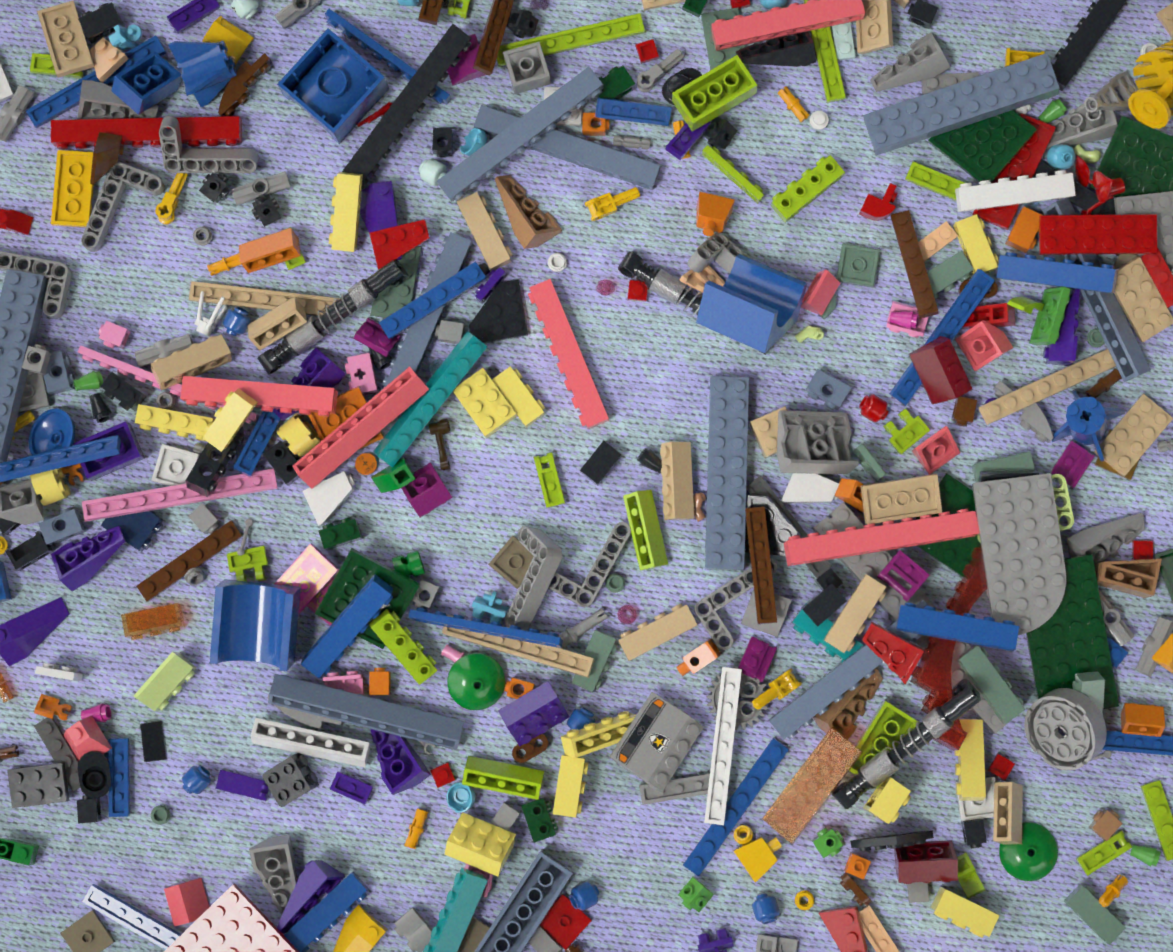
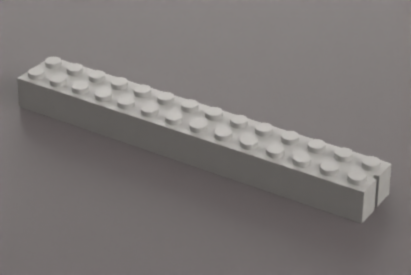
[813,502,1025,734]

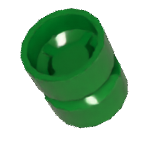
[392,550,425,578]

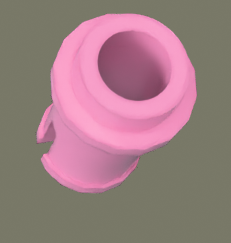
[441,644,465,662]

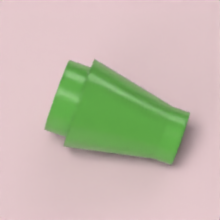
[1038,99,1067,124]
[73,371,103,391]
[1130,844,1161,867]

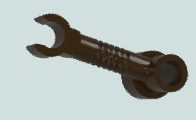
[429,418,451,471]

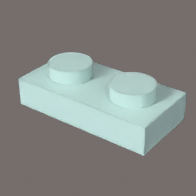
[831,22,855,61]

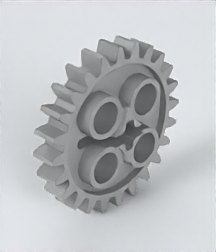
[706,673,768,730]

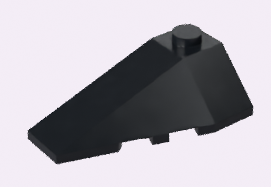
[736,31,816,67]

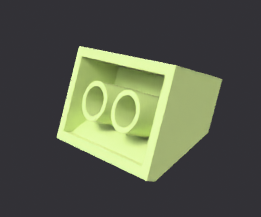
[134,652,196,711]

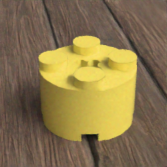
[277,413,321,457]
[30,468,71,506]

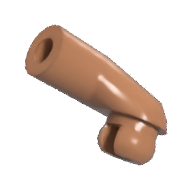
[693,492,706,522]

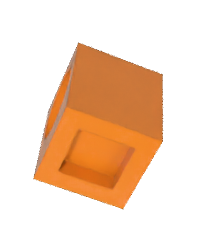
[582,113,609,136]
[369,668,391,695]
[504,678,535,699]
[844,852,871,880]

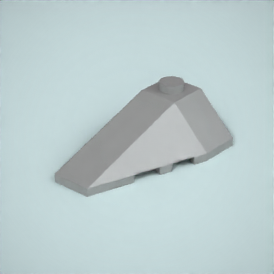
[870,32,950,92]
[77,80,158,120]
[1047,93,1118,150]
[1067,513,1145,567]
[249,834,298,915]

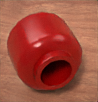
[859,394,889,423]

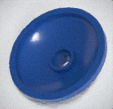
[29,409,75,455]

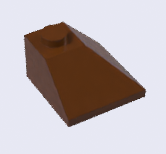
[90,132,125,185]

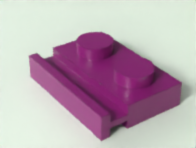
[353,318,401,357]
[1050,441,1095,488]
[738,636,777,682]

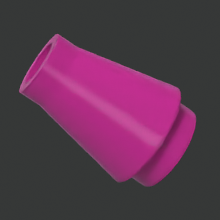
[890,311,919,330]
[81,703,111,722]

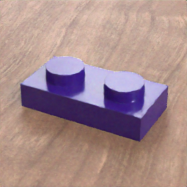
[475,267,506,304]
[330,771,374,805]

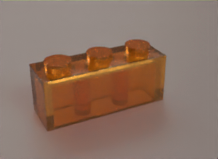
[121,603,185,641]

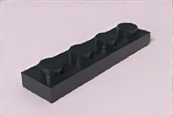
[1033,161,1105,215]

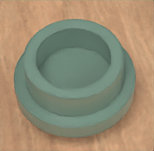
[1087,328,1105,348]
[606,573,625,593]
[151,805,171,825]

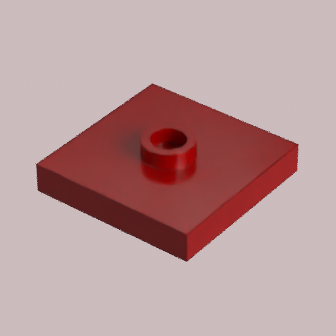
[540,894,592,950]

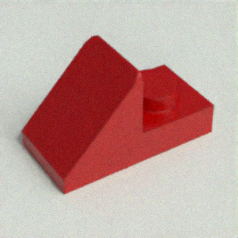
[0,209,34,235]

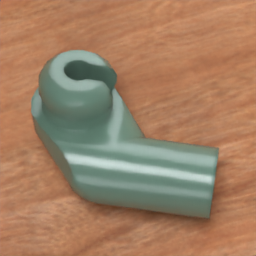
[820,294,836,320]

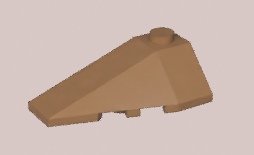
[495,175,562,249]
[813,668,883,747]

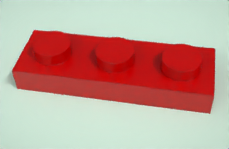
[1141,248,1173,308]

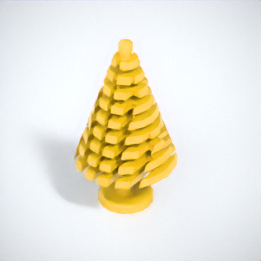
[1128,39,1173,129]

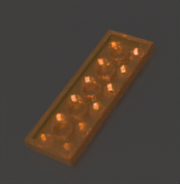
[762,727,863,844]

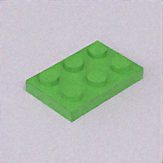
[1029,287,1071,346]

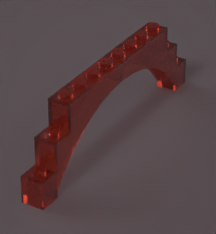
[910,546,987,751]

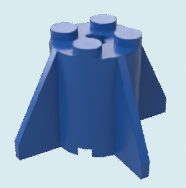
[168,41,237,107]
[1052,390,1125,462]

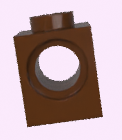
[951,397,977,427]

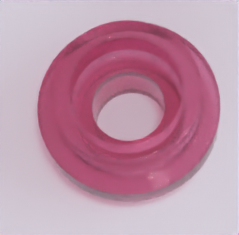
[596,280,615,296]
[617,605,637,624]

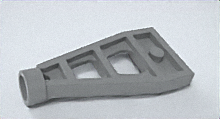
[1084,71,1138,112]

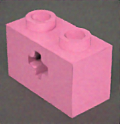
[345,353,379,395]

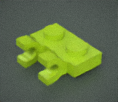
[883,409,930,455]
[226,546,268,582]

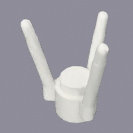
[194,291,228,336]

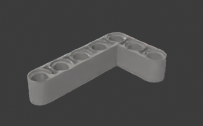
[159,116,259,173]
[81,162,165,252]
[687,232,752,273]
[0,251,72,319]
[548,522,631,608]
[505,526,562,631]
[694,558,777,650]

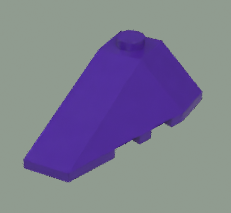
[273,347,346,421]

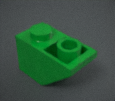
[371,457,415,493]
[0,838,39,866]

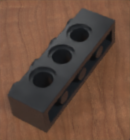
[185,426,245,497]

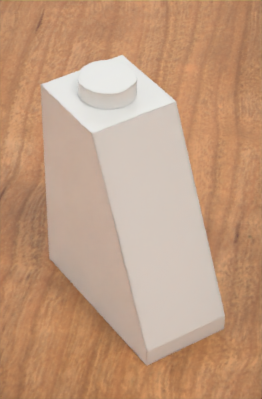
[303,471,355,527]
[781,473,839,504]

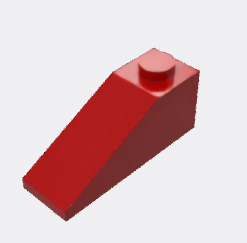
[961,303,1016,329]

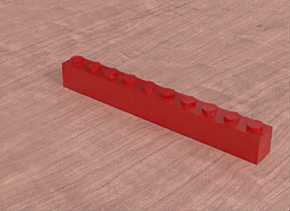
[51,116,242,149]

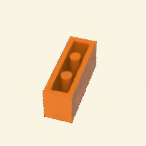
[239,228,301,273]

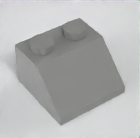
[503,42,551,94]
[0,479,44,525]
[741,588,791,637]

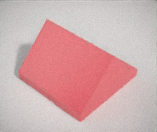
[801,269,840,316]
[912,426,960,475]
[164,877,210,927]

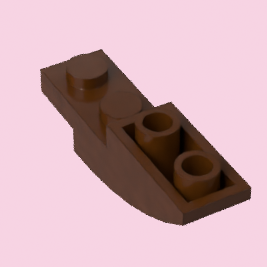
[218,53,272,117]

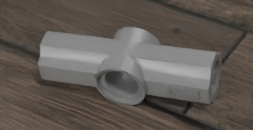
[274,0,323,29]
[0,85,35,142]
[231,171,291,206]
[135,334,193,368]
[1099,590,1135,646]
[1135,617,1173,677]

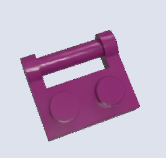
[877,550,930,602]

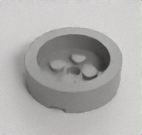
[1024,688,1107,770]

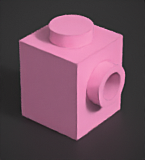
[98,321,131,349]

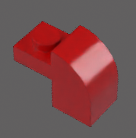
[859,183,898,221]

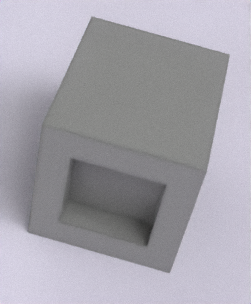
[435,320,465,344]
[22,344,51,375]
[188,503,221,534]
[412,579,440,609]
[491,802,520,831]

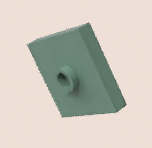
[836,243,880,288]
[853,444,886,482]

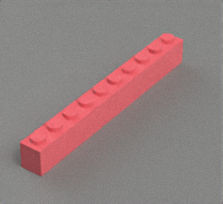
[784,509,979,566]

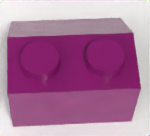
[448,34,486,86]
[401,462,452,518]

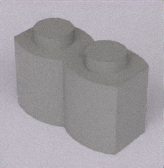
[394,907,432,952]

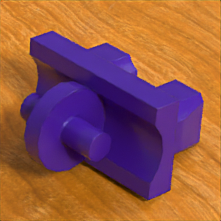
[697,928,734,952]

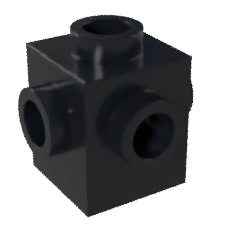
[506,9,539,39]
[703,117,738,149]
[199,172,231,203]
[251,194,281,227]

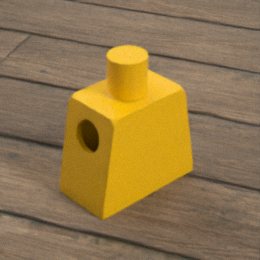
[733,837,782,882]

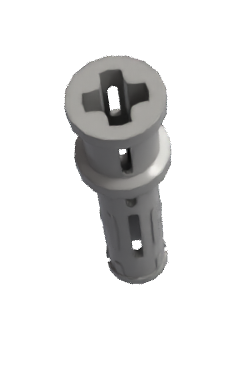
[559,608,608,649]

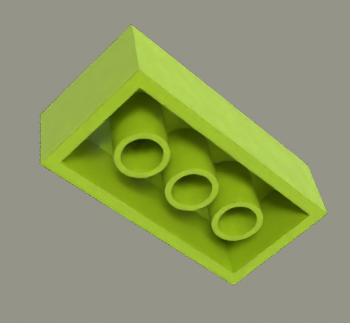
[672,55,758,132]
[842,701,918,788]

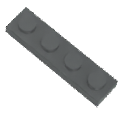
[34,718,80,792]

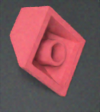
[955,320,1013,371]
[63,716,112,761]

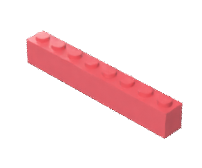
[711,0,865,51]
[528,279,609,429]
[292,367,429,489]
[180,376,338,417]

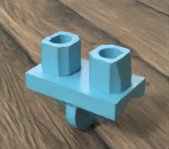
[108,25,142,51]
[471,591,509,623]

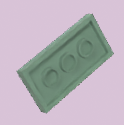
[701,8,750,73]
[370,247,422,318]

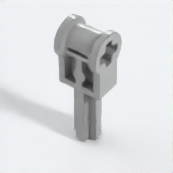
[637,49,684,92]

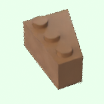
[1095,559,1162,598]

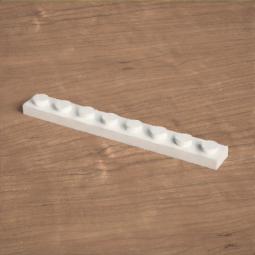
[704,667,742,825]

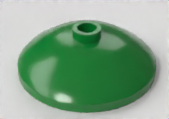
[447,653,505,710]
[999,822,1058,881]

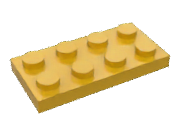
[51,150,94,228]

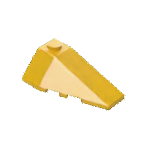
[333,904,388,952]

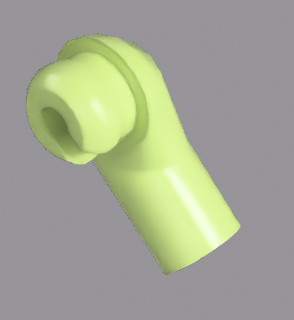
[1073,144,1101,163]
[795,326,824,343]

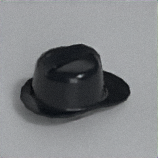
[662,68,702,105]
[77,751,111,798]

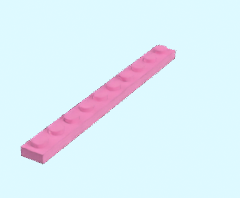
[78,345,259,424]
[82,469,277,522]

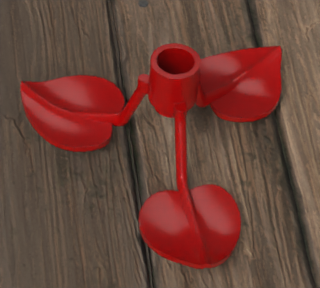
[1075,155,1125,215]

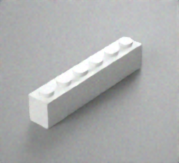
[955,170,1076,212]
[251,718,370,768]

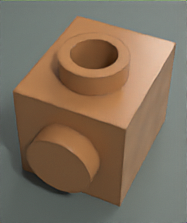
[1089,809,1123,841]

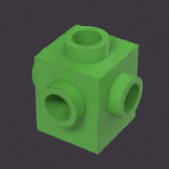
[812,827,843,858]
[678,877,714,912]

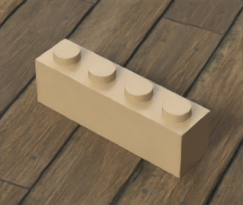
[457,192,513,271]
[151,334,232,391]
[660,441,694,520]
[824,574,887,653]
[618,603,697,661]

